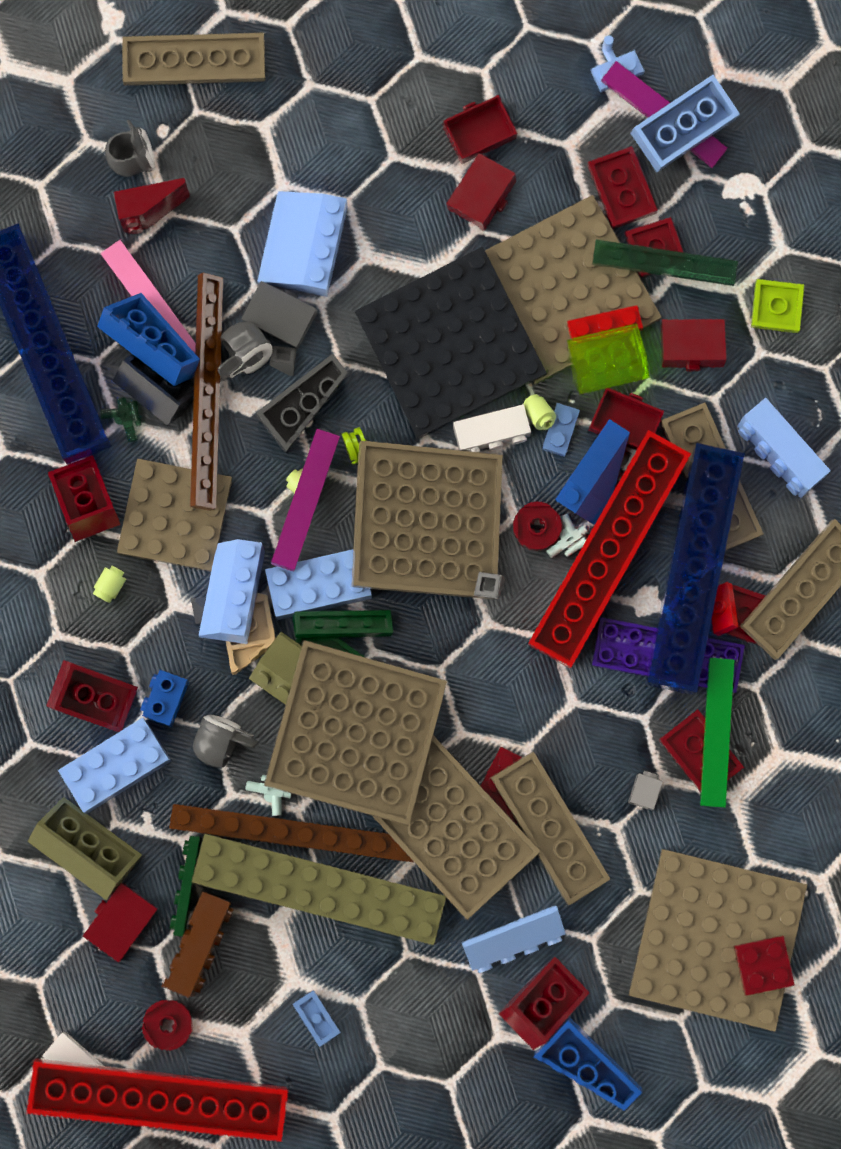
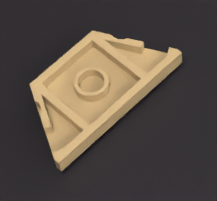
[226,593,276,675]

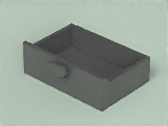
[242,281,318,349]

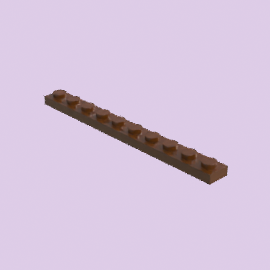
[190,272,223,511]
[169,804,414,863]

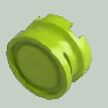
[341,427,365,465]

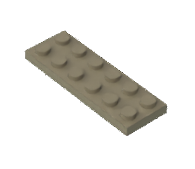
[122,33,265,85]
[660,403,763,554]
[740,519,841,660]
[490,752,610,905]

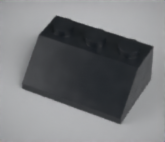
[113,354,194,426]

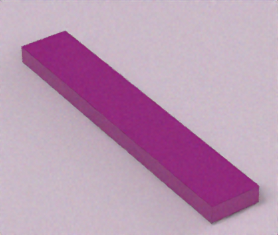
[601,61,727,168]
[271,429,340,572]

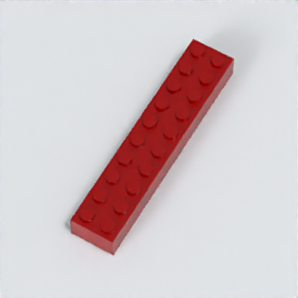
[528,430,691,669]
[26,1059,288,1142]

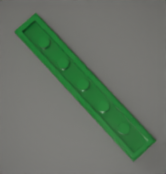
[700,658,734,808]

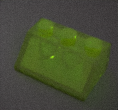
[567,323,650,394]

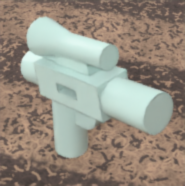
[546,513,588,558]
[246,775,292,816]

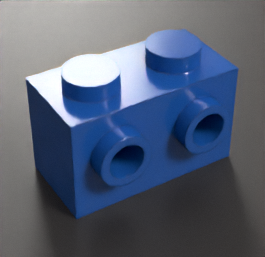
[140,670,189,728]

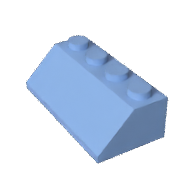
[199,539,265,644]
[461,906,566,973]

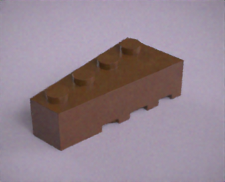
[161,891,234,998]

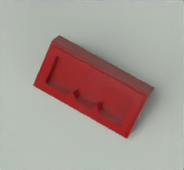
[708,582,738,636]

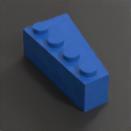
[97,293,200,386]
[533,1017,642,1111]

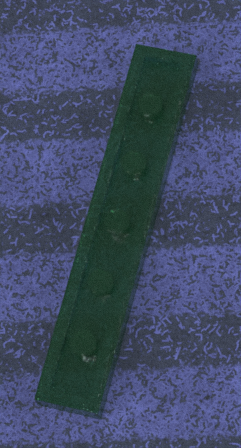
[592,239,738,286]

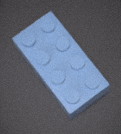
[631,75,740,172]
[737,398,831,498]
[265,549,372,620]
[58,718,171,814]

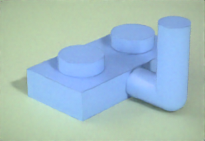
[591,35,644,92]

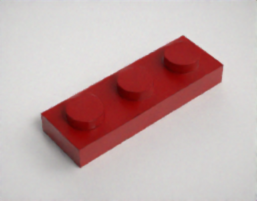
[567,305,643,346]

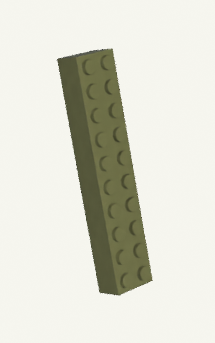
[192,834,446,945]

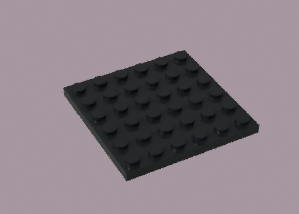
[354,246,547,439]

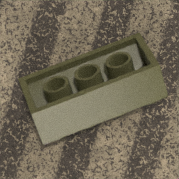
[249,632,302,705]
[28,797,142,900]

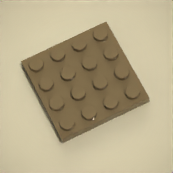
[117,459,233,572]

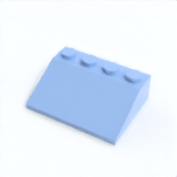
[257,191,348,297]

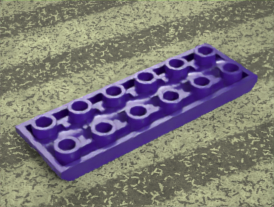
[592,617,745,693]

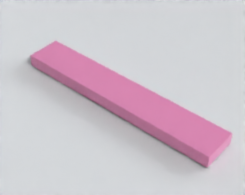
[101,240,196,353]

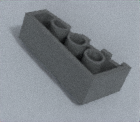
[256,354,348,453]

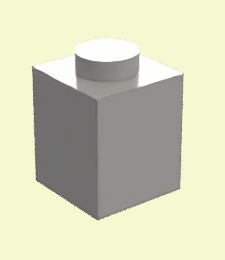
[628,771,663,811]

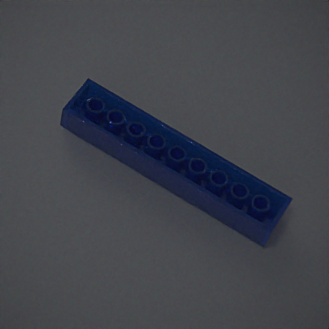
[0,223,112,465]
[645,443,745,695]

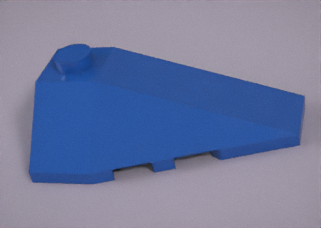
[555,419,630,525]

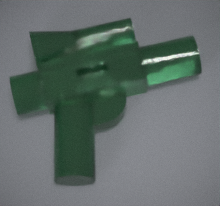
[100,397,142,442]

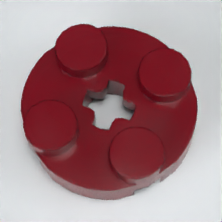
[513,501,562,551]
[142,1000,193,1051]

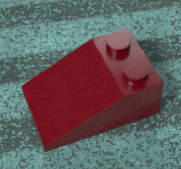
[114,178,190,234]
[47,455,121,542]
[46,660,138,732]
[498,957,590,1050]

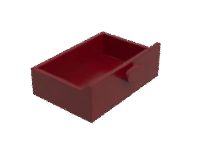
[443,95,517,164]
[446,153,516,231]
[661,319,726,372]
[588,387,664,450]
[82,882,158,962]

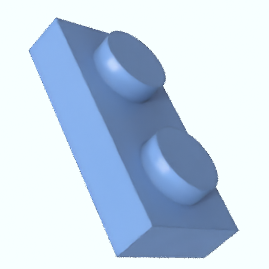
[542,403,580,457]
[293,990,341,1047]

